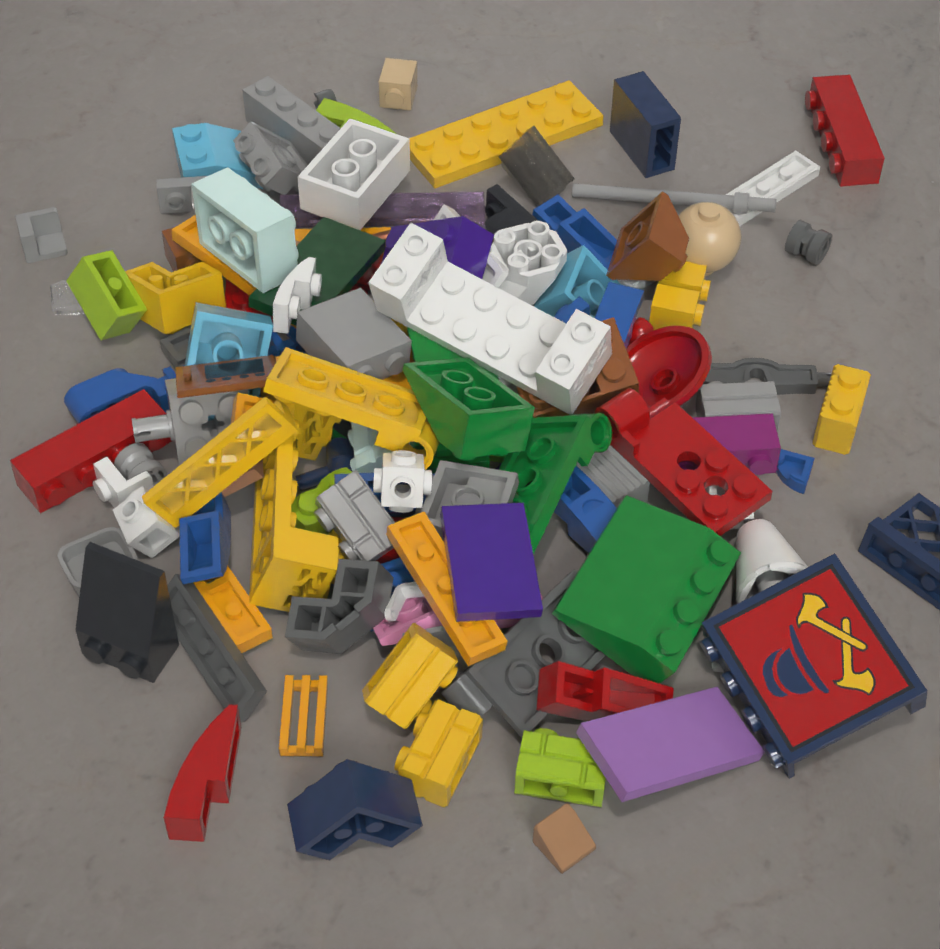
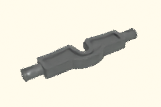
[703,358,832,395]

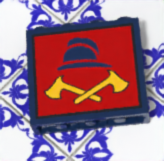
[699,553,928,779]

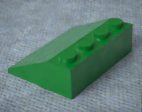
[551,495,741,683]

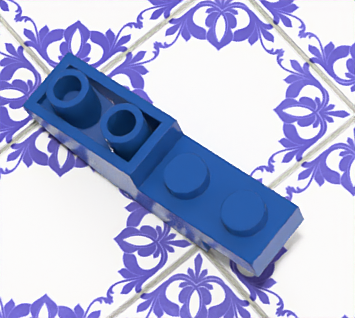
[554,466,616,553]

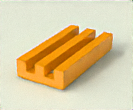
[279,675,328,757]

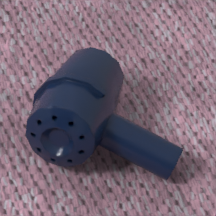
[295,437,354,490]

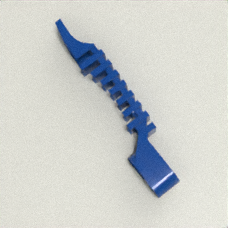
[64,325,306,424]

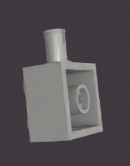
[132,378,248,465]

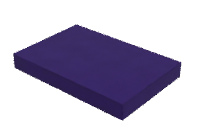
[440,503,543,622]

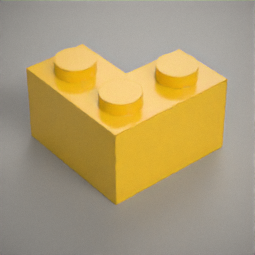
[125,262,226,334]

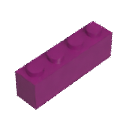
[678,413,781,475]

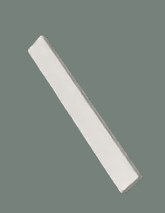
[618,151,820,290]

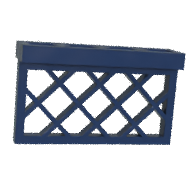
[858,493,940,610]

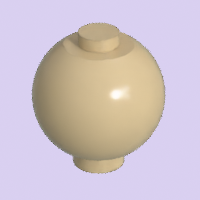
[678,202,741,276]

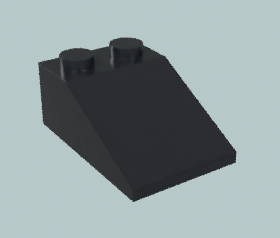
[75,542,179,683]

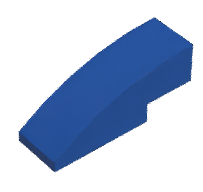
[532,194,617,270]
[179,492,231,585]

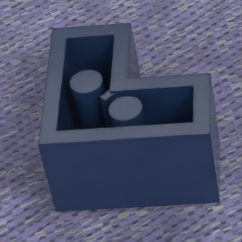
[287,759,423,861]

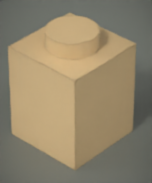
[379,58,418,110]

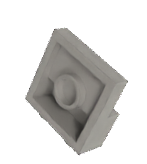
[233,121,308,195]
[414,460,519,541]

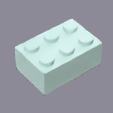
[191,167,299,293]

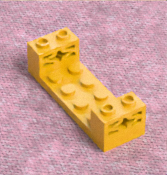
[249,394,343,612]

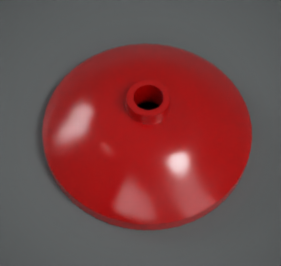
[626,326,712,408]

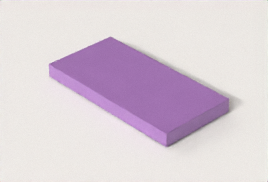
[576,687,765,802]

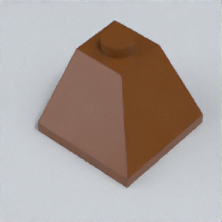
[606,191,689,281]

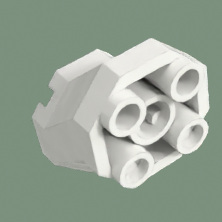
[490,221,567,305]

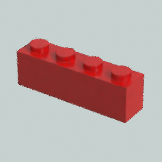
[805,74,885,187]
[10,389,172,514]

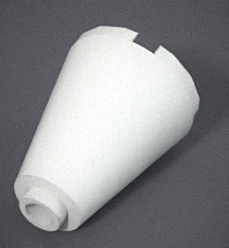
[736,519,808,604]

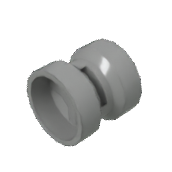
[114,443,167,486]

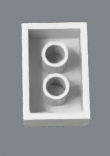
[297,119,410,230]

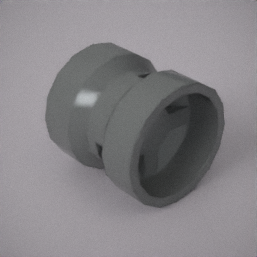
[785,220,832,265]

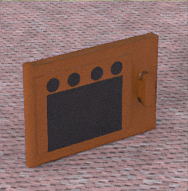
[175,355,276,398]

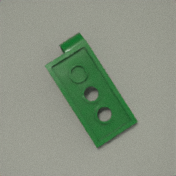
[499,413,612,553]

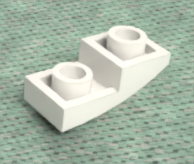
[273,257,322,334]

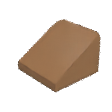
[533,803,596,874]

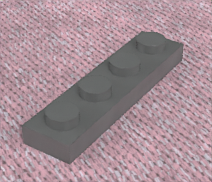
[167,574,267,722]

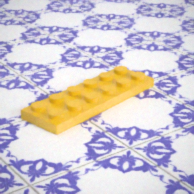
[409,80,604,189]

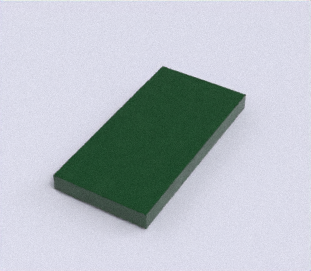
[249,217,386,326]

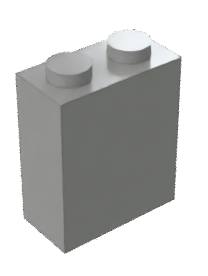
[296,288,412,380]

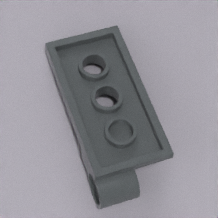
[440,569,606,738]

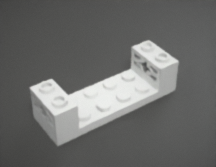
[368,223,612,414]

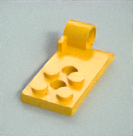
[263,347,439,470]

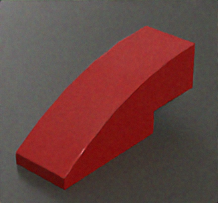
[536,661,674,721]
[163,704,242,842]

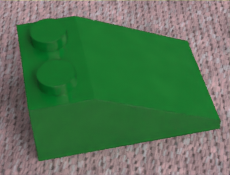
[403,357,535,461]

